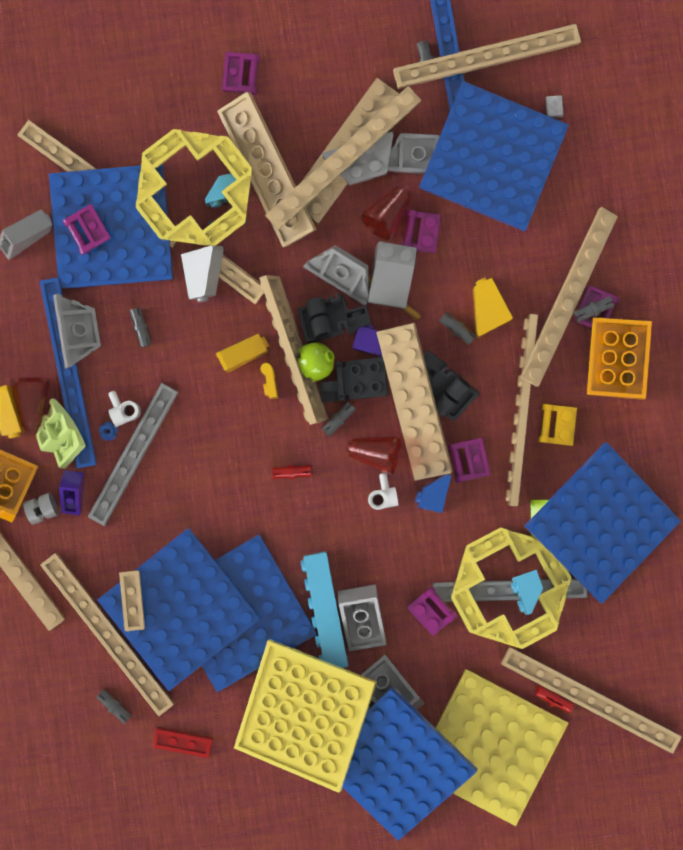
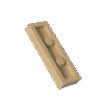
[219,255,263,304]
[119,570,145,631]

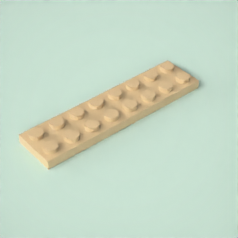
[302,78,399,224]
[217,92,317,248]
[259,275,329,425]
[376,322,453,480]

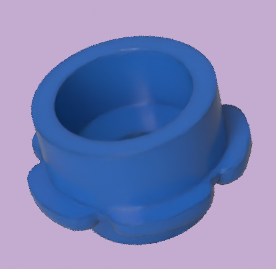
[99,422,118,441]

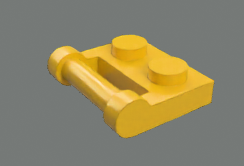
[260,363,278,400]
[539,404,577,446]

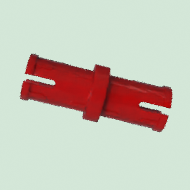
[272,464,311,480]
[535,685,575,713]

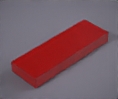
[152,727,213,758]

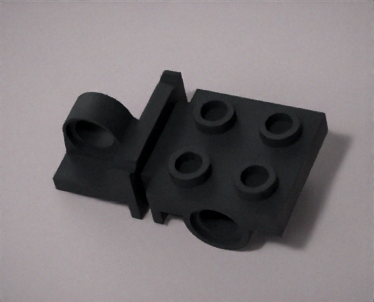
[297,293,371,344]
[423,350,480,422]
[319,357,388,403]

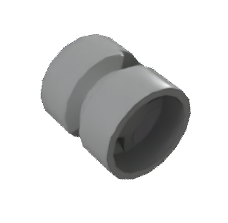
[23,492,59,525]

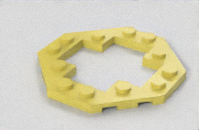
[136,129,252,246]
[451,527,571,649]

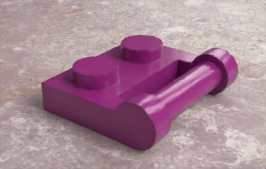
[222,52,260,95]
[62,204,111,255]
[402,210,441,254]
[573,285,620,329]
[448,438,490,483]
[407,586,458,636]

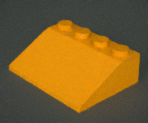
[587,318,652,400]
[0,450,38,522]

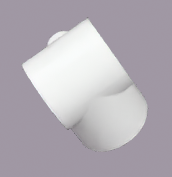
[108,391,141,427]
[368,473,399,510]

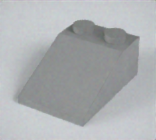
[368,241,417,309]
[338,585,387,651]
[361,655,425,710]

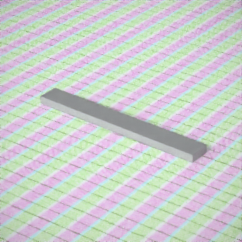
[88,383,179,526]
[433,578,587,602]

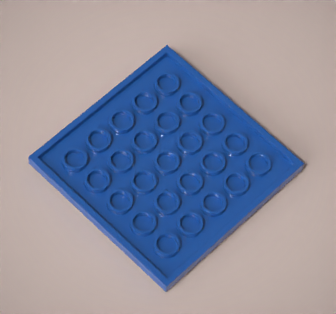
[419,81,569,232]
[49,164,174,289]
[524,442,681,604]
[98,528,261,691]
[202,534,317,692]
[343,687,478,841]

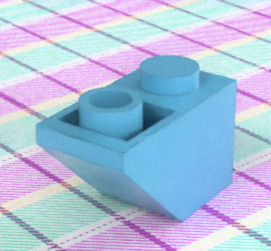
[205,173,236,208]
[511,570,543,615]

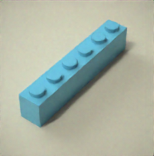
[301,551,348,668]

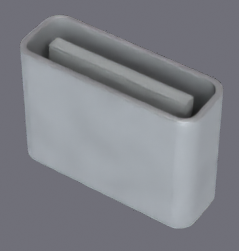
[546,95,563,118]

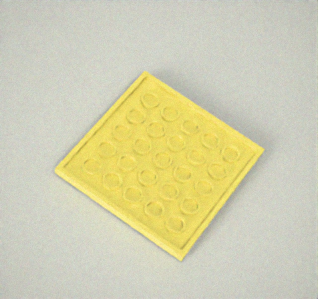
[234,639,377,793]
[435,668,569,826]

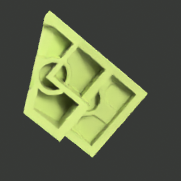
[36,399,86,469]

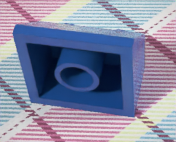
[415,474,451,513]

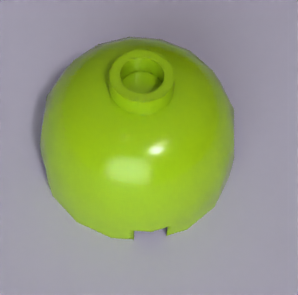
[298,342,334,382]

